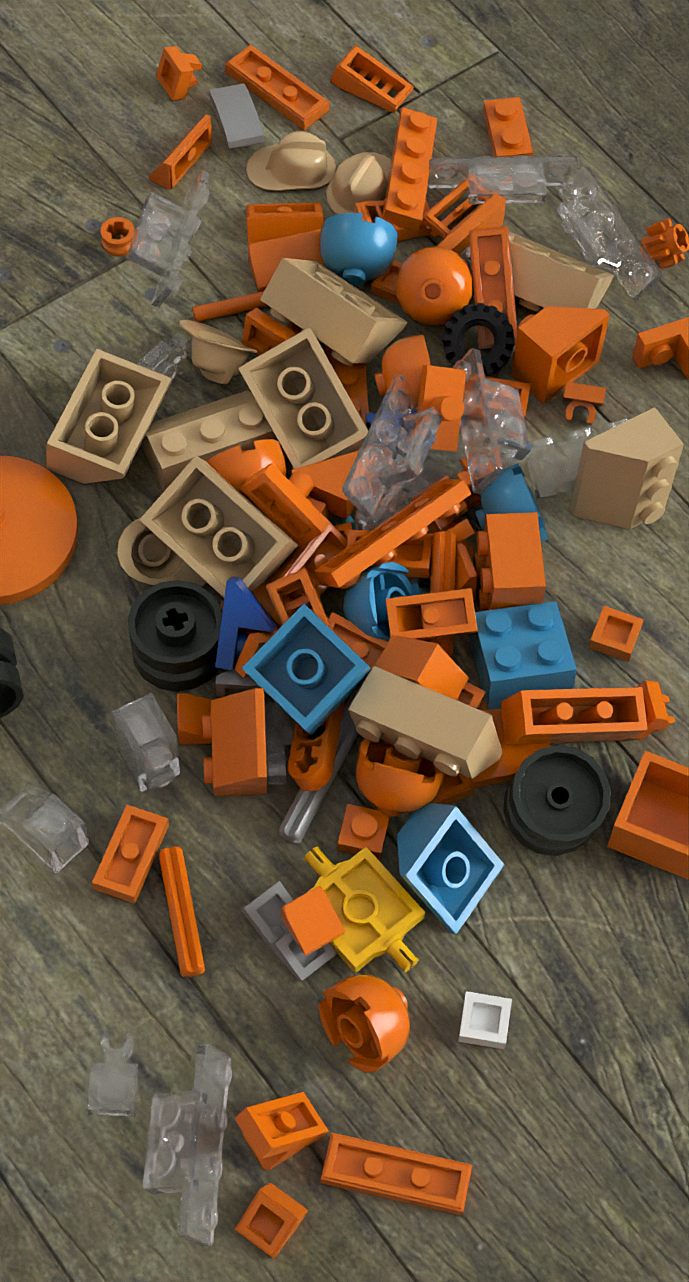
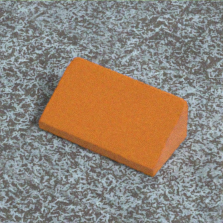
[149,114,212,190]
[246,202,324,244]
[248,229,327,292]
[270,520,348,608]

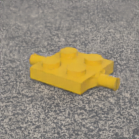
[304,846,425,973]

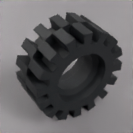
[442,303,515,377]

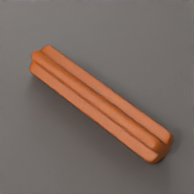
[430,531,456,657]
[159,846,205,977]

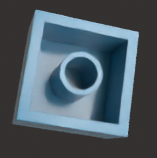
[470,601,577,710]
[242,604,371,735]

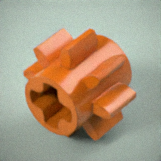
[641,218,689,269]

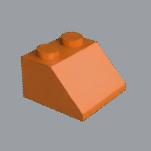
[511,306,610,404]
[202,688,267,796]

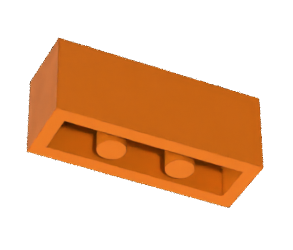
[501,687,648,745]

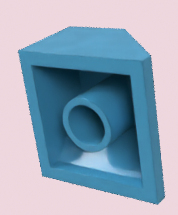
[397,802,504,934]

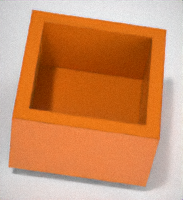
[473,512,546,612]
[607,750,689,880]

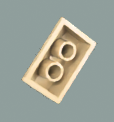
[509,232,614,312]
[260,258,407,366]
[238,327,374,469]
[46,349,172,484]
[141,390,278,492]
[569,407,684,529]
[139,456,298,598]
[348,666,503,779]

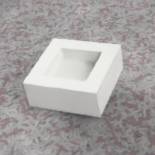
[458,991,512,1049]

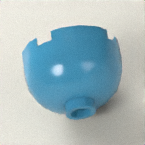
[320,213,398,286]
[475,463,549,542]
[343,562,422,642]

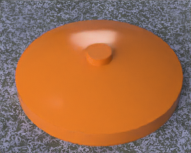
[0,456,78,605]

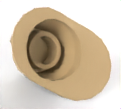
[246,131,336,191]
[326,152,391,214]
[179,320,257,385]
[117,518,207,587]

